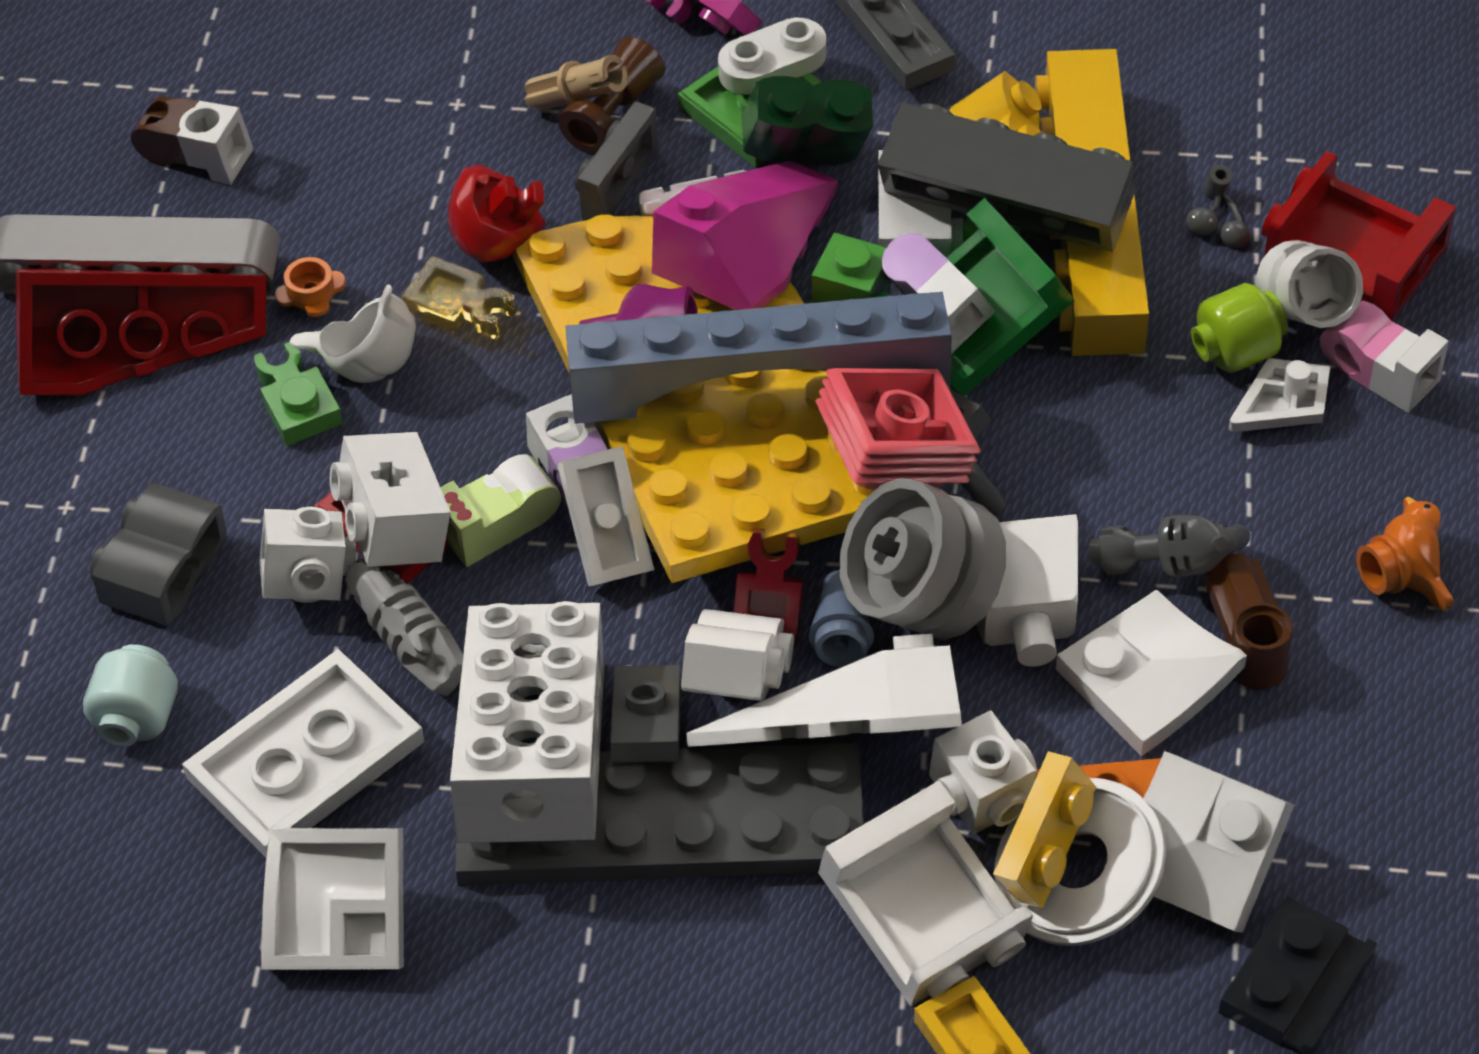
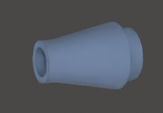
[809,570,874,667]

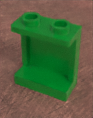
[875,198,1075,396]

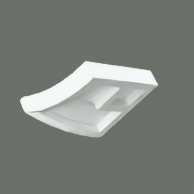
[1056,590,1247,756]
[1104,751,1294,933]
[261,828,404,970]

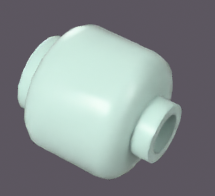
[83,644,178,746]

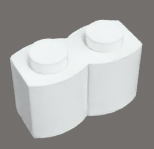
[681,609,794,701]

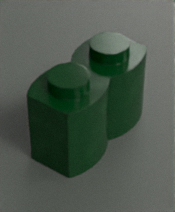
[742,76,873,165]

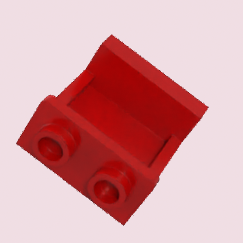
[1261,151,1456,321]

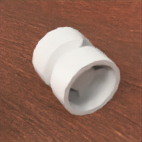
[1256,240,1363,328]

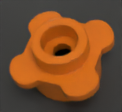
[275,257,346,317]

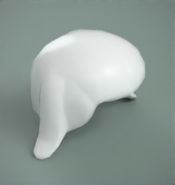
[290,284,416,383]

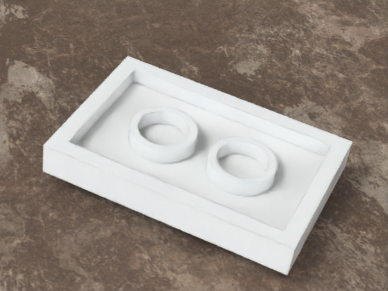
[182,649,425,857]

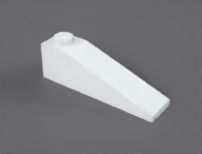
[687,634,962,747]

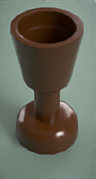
[558,36,666,155]

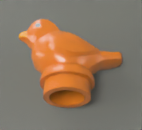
[1357,497,1455,611]

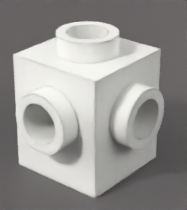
[259,507,356,603]
[929,710,1037,835]

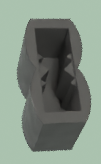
[90,483,227,626]

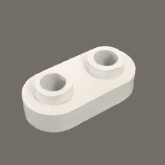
[718,18,826,95]

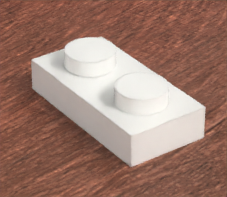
[557,446,654,587]

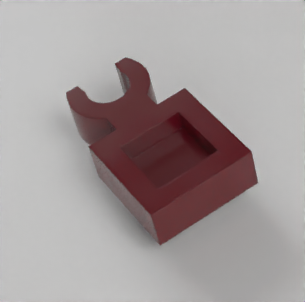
[734,528,805,647]

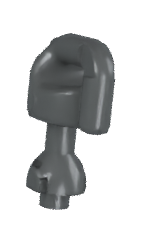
[1089,514,1251,577]

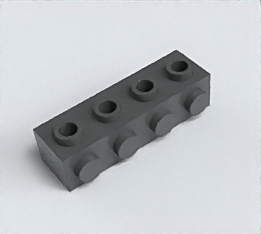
[877,102,1136,252]

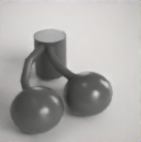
[1186,164,1252,249]

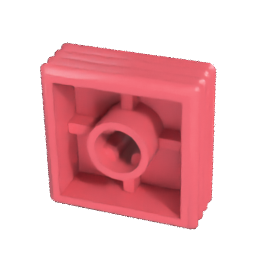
[815,368,981,489]

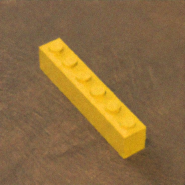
[1035,49,1149,356]

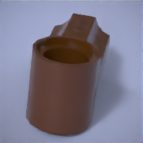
[1204,552,1293,690]

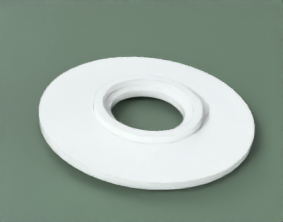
[994,778,1166,946]

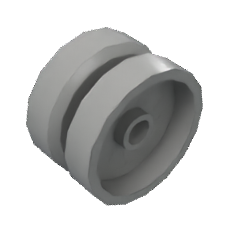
[840,478,1006,640]

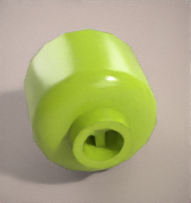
[1191,283,1288,373]

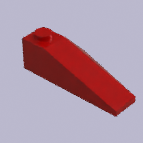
[16,269,266,395]

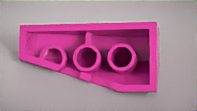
[652,161,838,310]

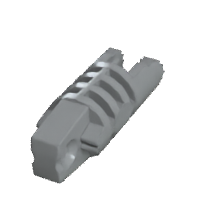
[345,560,463,696]

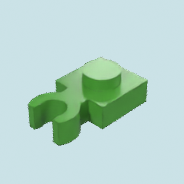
[254,342,343,446]

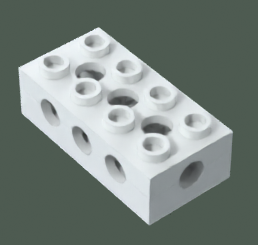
[450,601,605,843]

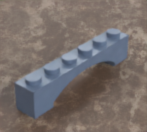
[565,291,952,424]

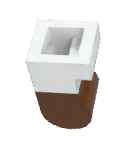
[130,97,254,185]

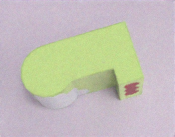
[440,454,562,568]

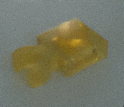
[401,256,517,339]

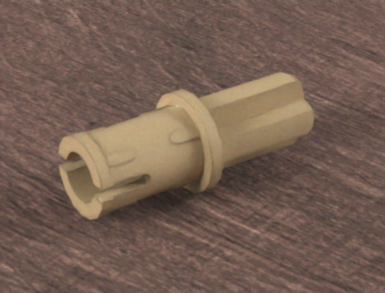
[524,55,628,111]

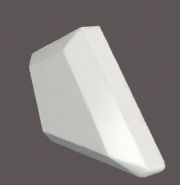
[1229,358,1330,432]

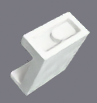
[818,780,1034,1007]

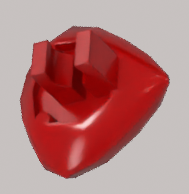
[448,163,546,263]

